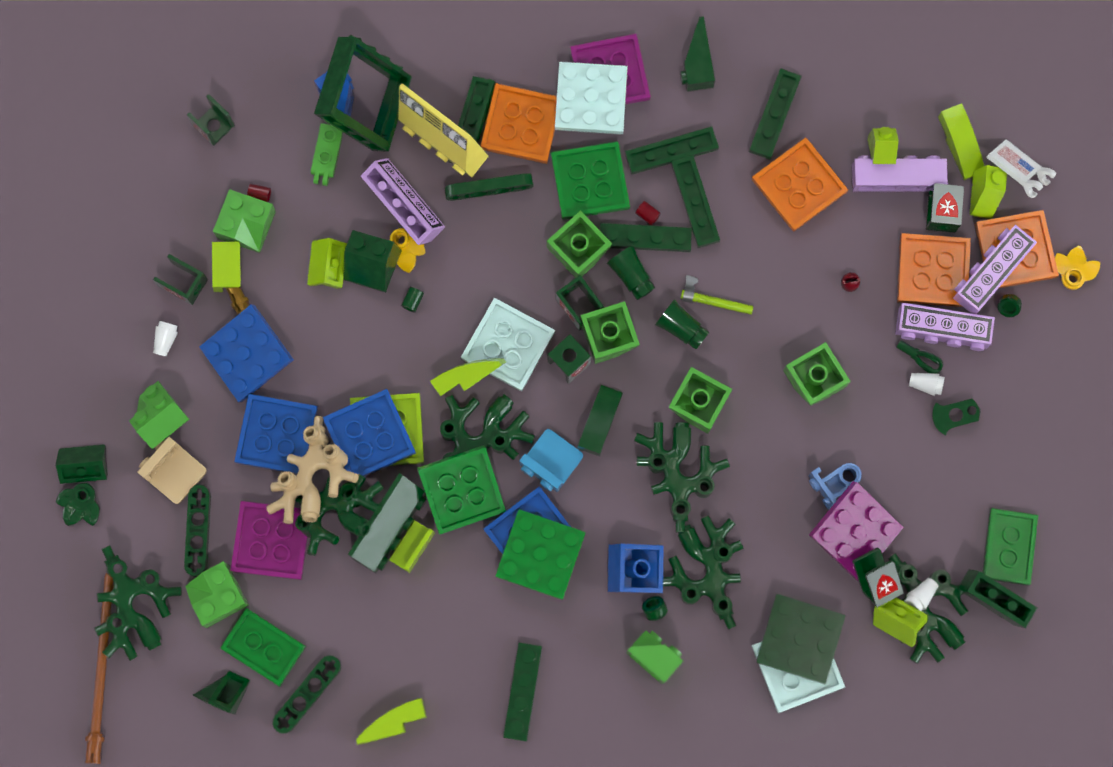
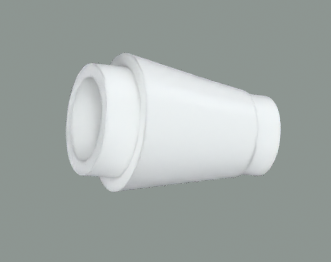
[153,321,178,356]
[909,373,945,396]
[905,578,938,611]

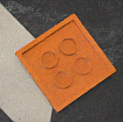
[481,83,557,164]
[751,138,848,232]
[975,210,1059,288]
[897,233,971,307]

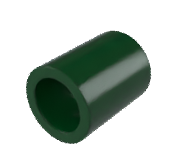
[401,287,424,313]

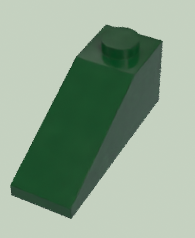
[680,16,715,92]

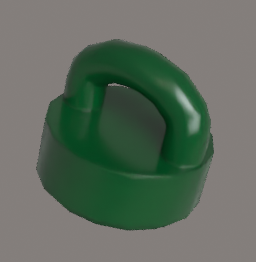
[998,294,1022,318]
[642,596,668,621]

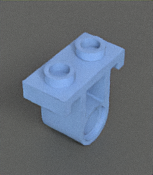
[808,463,861,510]

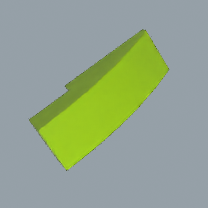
[938,103,984,180]
[430,358,506,396]
[356,698,427,745]

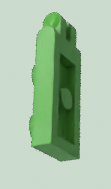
[311,123,343,186]

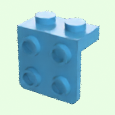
[519,429,583,492]

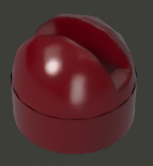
[841,272,860,292]

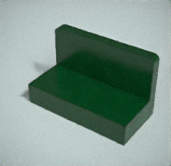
[55,445,108,484]

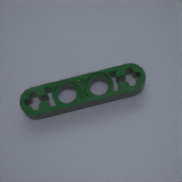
[444,173,534,201]
[184,485,211,577]
[273,655,341,734]

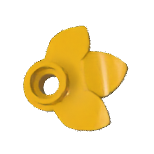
[390,228,425,273]
[1055,246,1100,290]

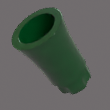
[606,246,655,300]
[655,299,709,349]

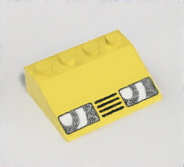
[398,84,489,178]

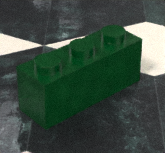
[957,569,1037,628]

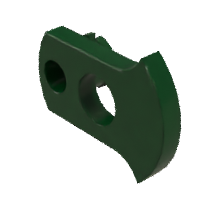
[932,398,981,436]

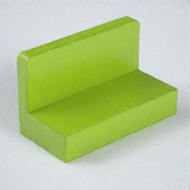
[307,238,347,289]
[212,242,241,292]
[389,521,435,573]
[873,597,928,647]

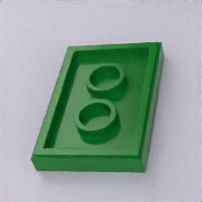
[983,508,1038,586]
[220,608,307,687]

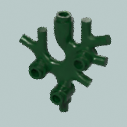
[440,394,535,460]
[634,422,730,533]
[295,474,384,556]
[663,515,744,630]
[94,545,182,661]
[888,553,968,664]

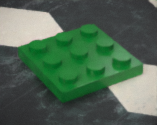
[551,142,630,220]
[417,445,506,535]
[495,509,586,600]

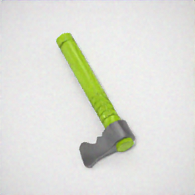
[680,275,753,315]

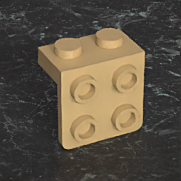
[138,437,207,504]

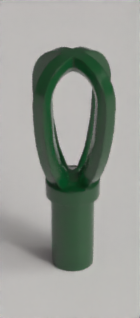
[896,340,943,374]

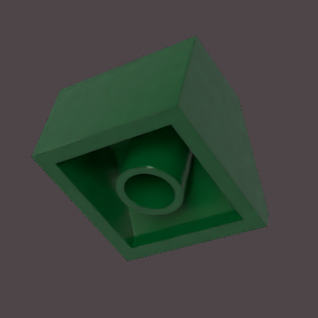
[343,230,402,293]

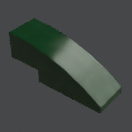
[578,385,623,457]

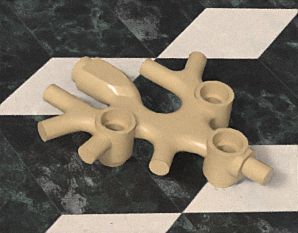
[266,416,359,524]

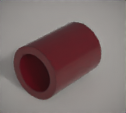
[247,184,271,203]
[635,201,661,226]

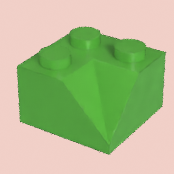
[213,189,276,253]
[547,211,612,278]
[580,301,640,364]
[783,342,851,406]
[669,367,732,434]
[129,381,189,449]
[185,561,249,628]
[626,630,683,684]

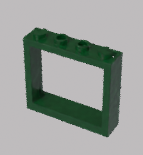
[314,35,412,152]

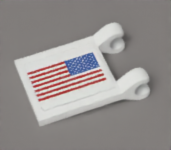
[987,140,1056,198]

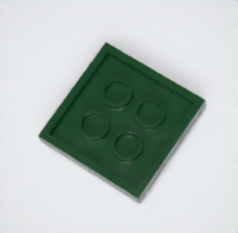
[756,594,846,685]

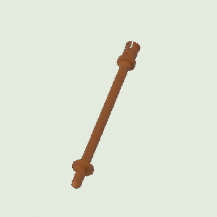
[85,573,114,764]

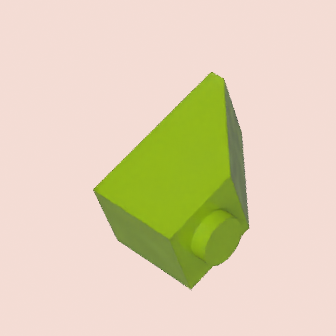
[868,127,899,164]
[970,165,1007,219]

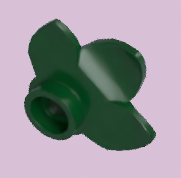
[56,483,100,526]

